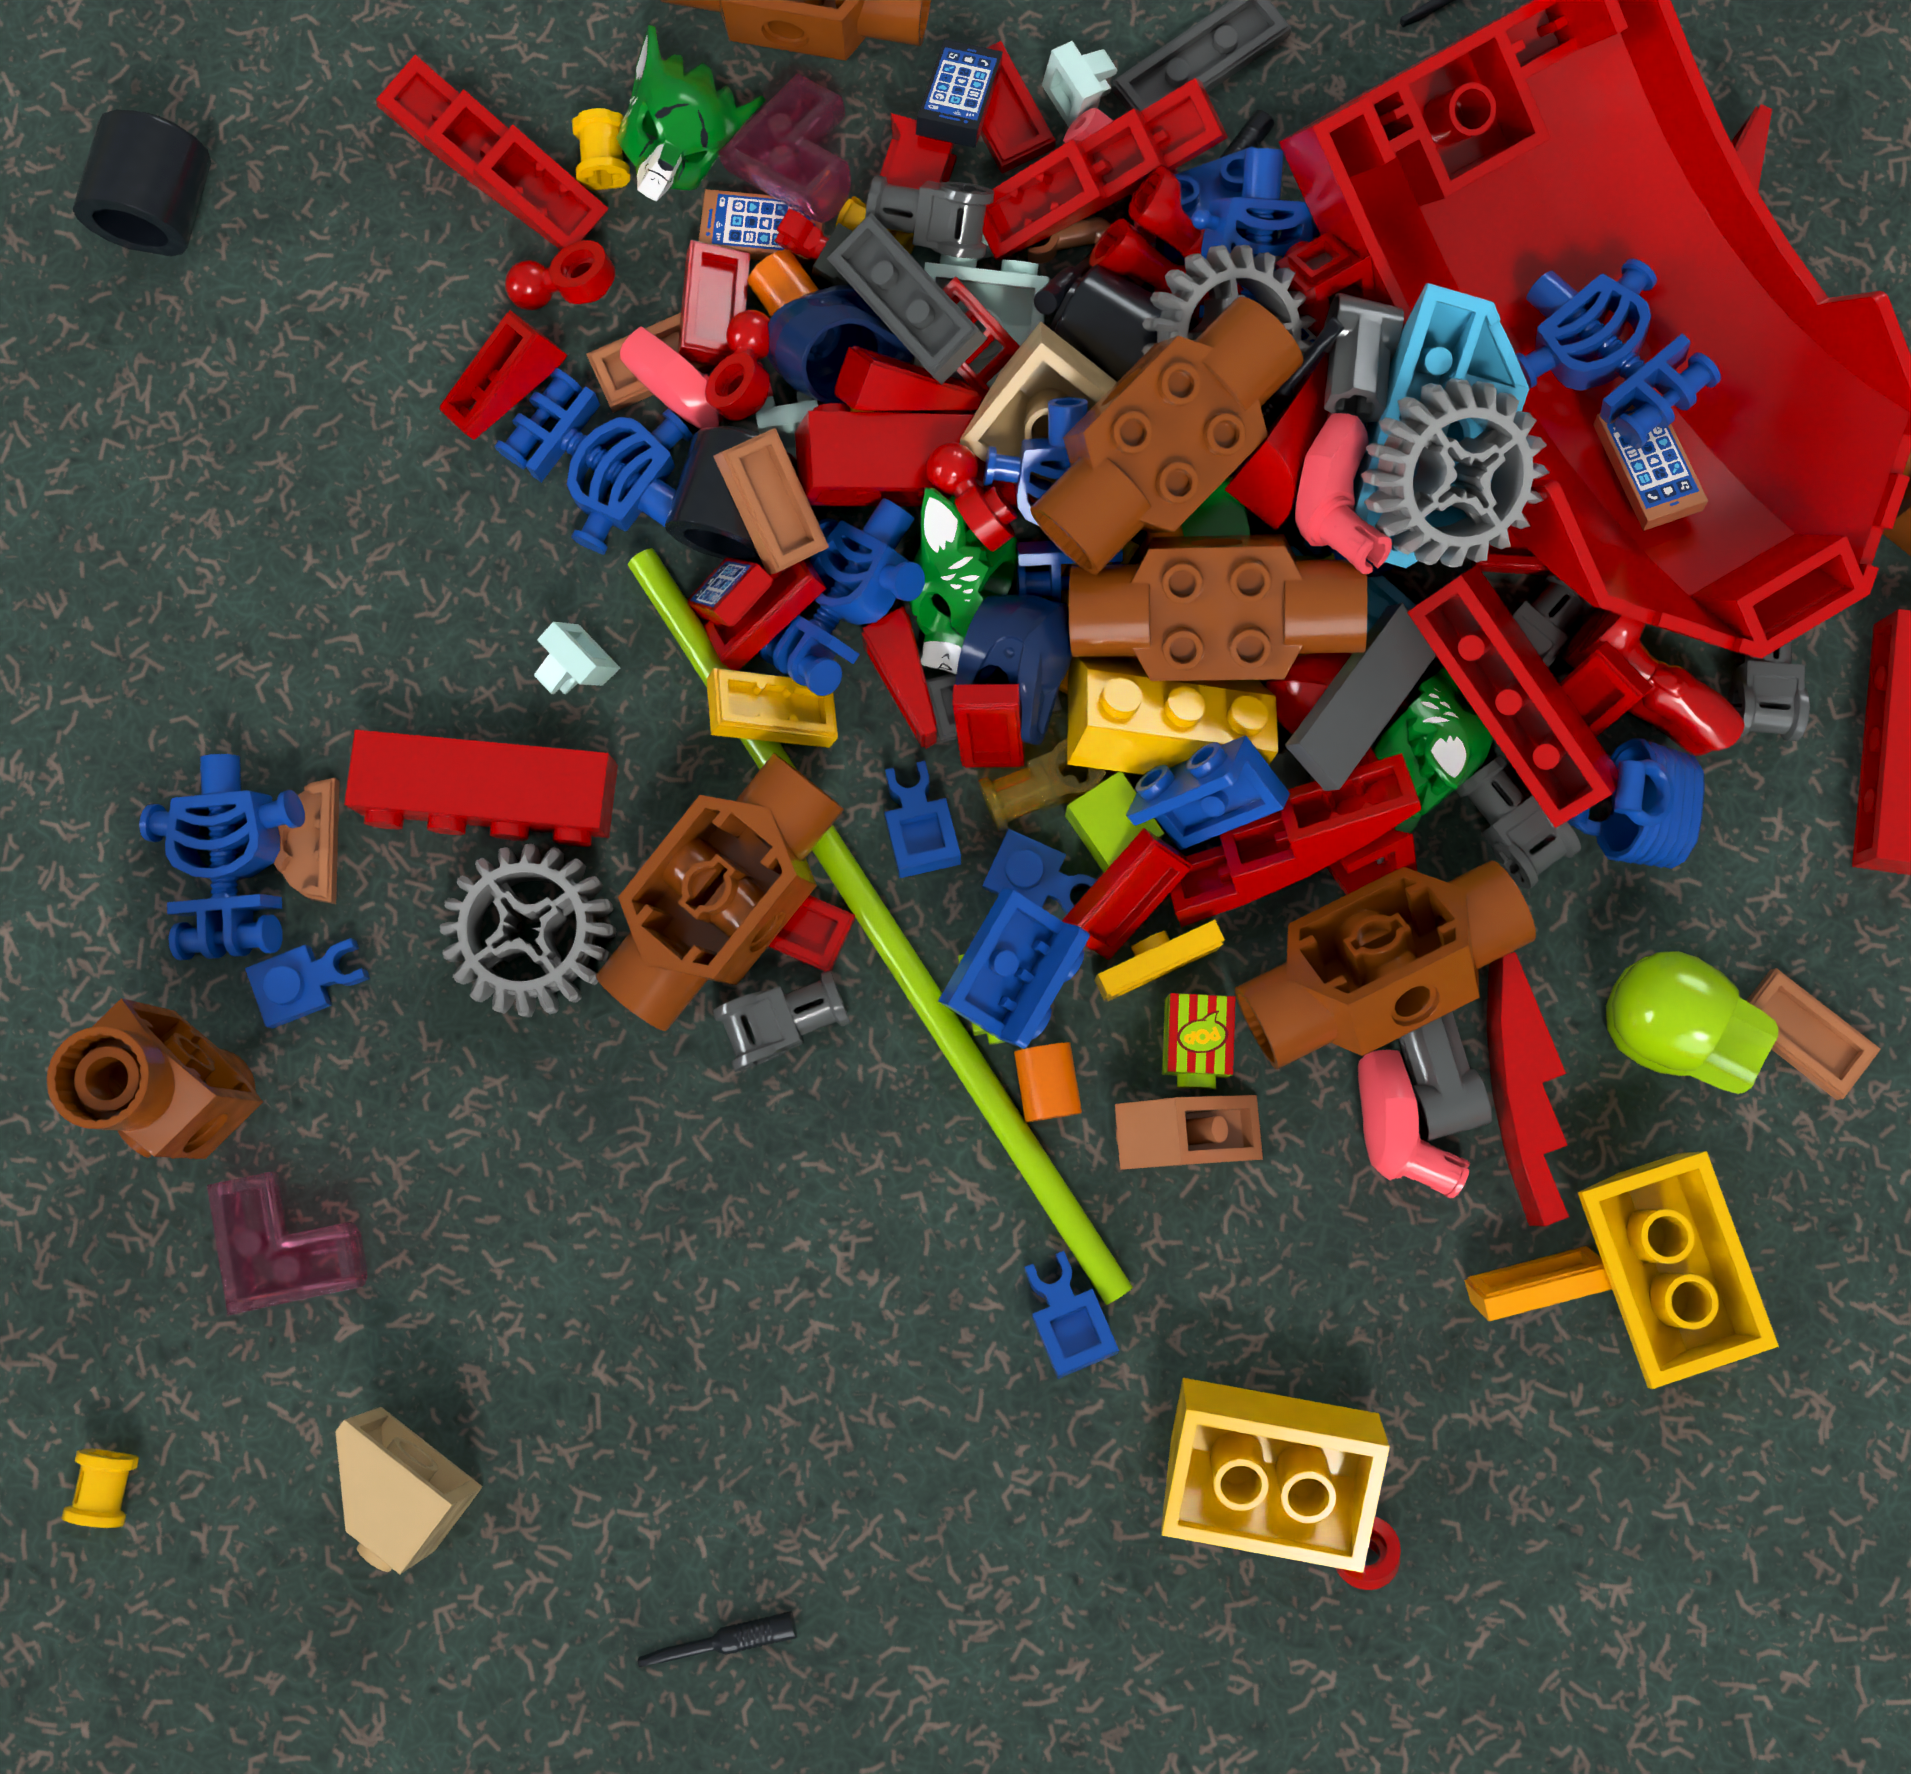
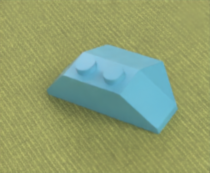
[1353,283,1529,568]

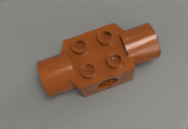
[661,0,931,61]
[1030,296,1303,575]
[1069,534,1368,681]
[596,753,845,1031]
[1235,860,1536,1069]
[47,998,263,1159]

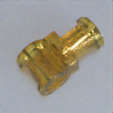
[978,738,1105,832]

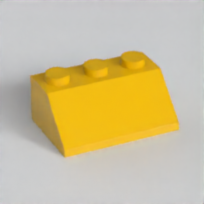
[1067,656,1278,775]
[1578,1151,1779,1389]
[1161,1378,1390,1573]

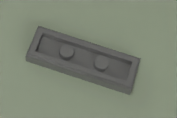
[1111,0,1291,111]
[827,213,988,385]
[1285,603,1436,791]

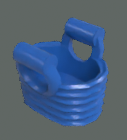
[1567,738,1705,869]

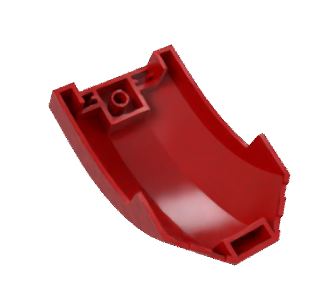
[1279,0,1911,659]

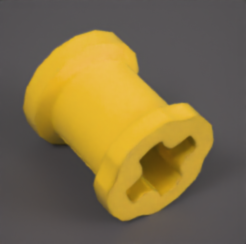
[572,108,630,190]
[61,1449,139,1528]

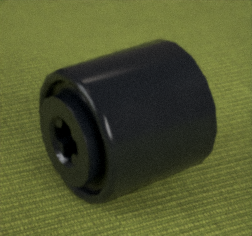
[73,109,211,257]
[1050,265,1162,382]
[665,426,798,567]

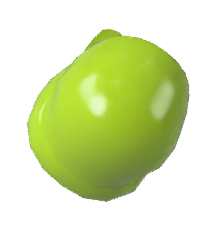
[1606,951,1778,1094]

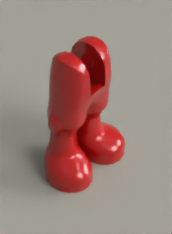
[1089,166,1244,324]
[1562,609,1745,756]

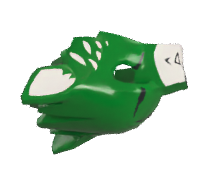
[616,25,766,201]
[909,487,1017,674]
[1372,666,1493,833]

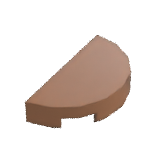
[274,778,340,904]

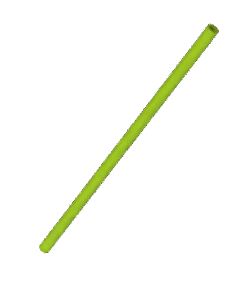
[628,548,1133,1305]

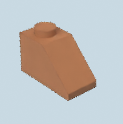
[1115,1095,1263,1170]

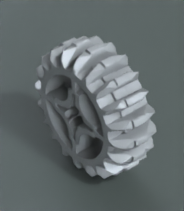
[1142,245,1316,375]
[1361,378,1550,567]
[439,844,616,1017]

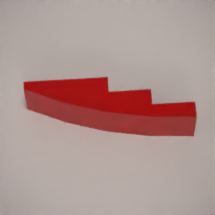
[376,55,609,250]
[982,78,1228,260]
[1170,753,1422,927]
[1486,952,1569,1227]

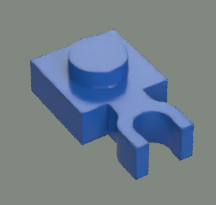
[884,761,961,878]
[982,829,1097,914]
[245,938,370,1029]
[1025,1251,1119,1379]

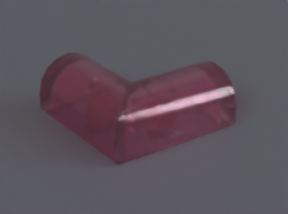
[718,73,851,223]
[207,1171,367,1315]

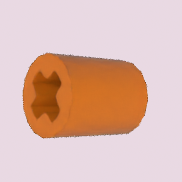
[748,249,819,317]
[1014,1042,1082,1122]

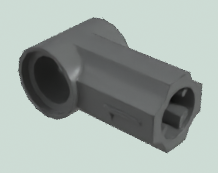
[1323,293,1404,424]
[1398,1012,1492,1141]

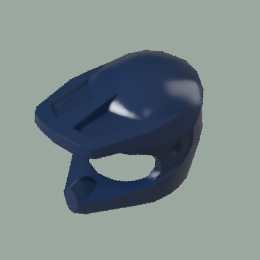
[767,285,914,405]
[952,595,1072,745]

